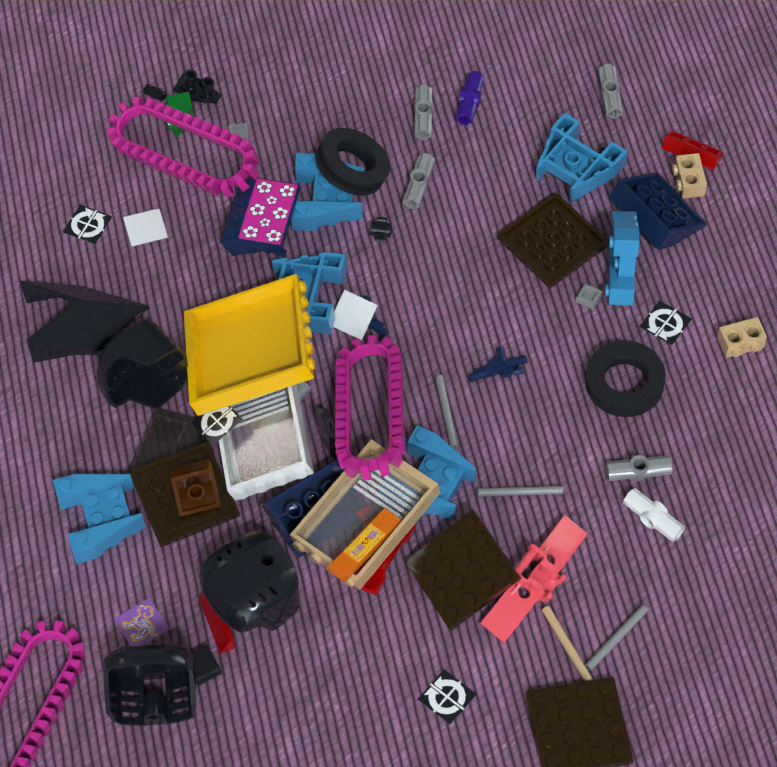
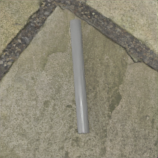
[435,375,459,449]
[478,486,563,497]
[585,605,648,671]

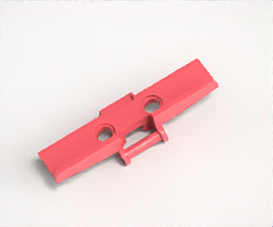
[480,515,588,643]

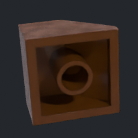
[168,459,221,517]

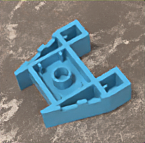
[536,113,628,202]
[291,153,365,231]
[605,211,640,306]
[272,252,348,334]
[378,425,476,519]
[53,474,145,564]

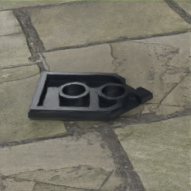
[315,403,337,458]

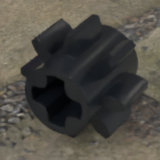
[370,217,392,242]

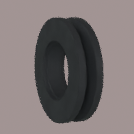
[315,128,390,196]
[585,340,666,417]

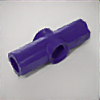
[456,71,484,126]

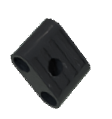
[191,644,222,686]

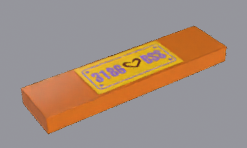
[328,508,401,583]

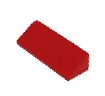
[662,130,724,170]
[199,593,236,654]

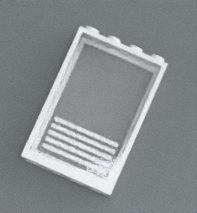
[219,384,314,501]

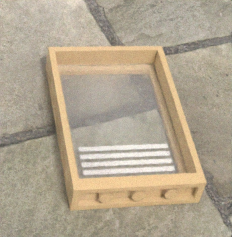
[290,439,440,590]

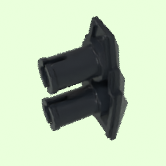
[173,70,222,104]

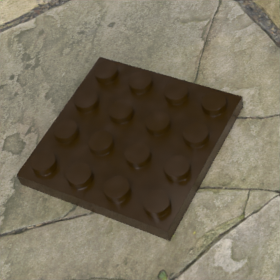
[497,193,609,288]
[129,441,240,548]
[405,509,522,631]
[526,677,634,767]

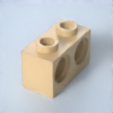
[672,153,707,199]
[717,317,767,358]

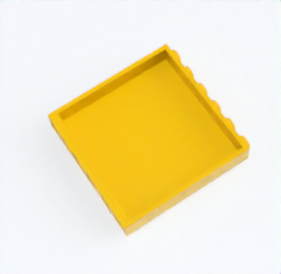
[184,274,316,416]

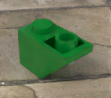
[164,92,194,137]

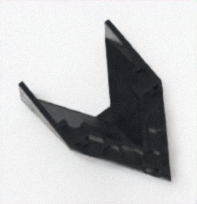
[20,280,149,363]

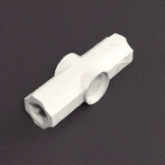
[623,488,685,542]

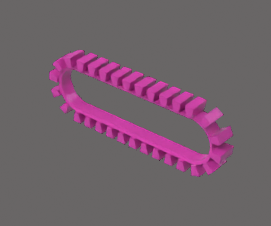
[107,96,260,197]
[335,335,405,480]
[0,620,86,767]

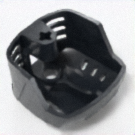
[97,319,188,410]
[199,531,300,633]
[104,642,196,726]

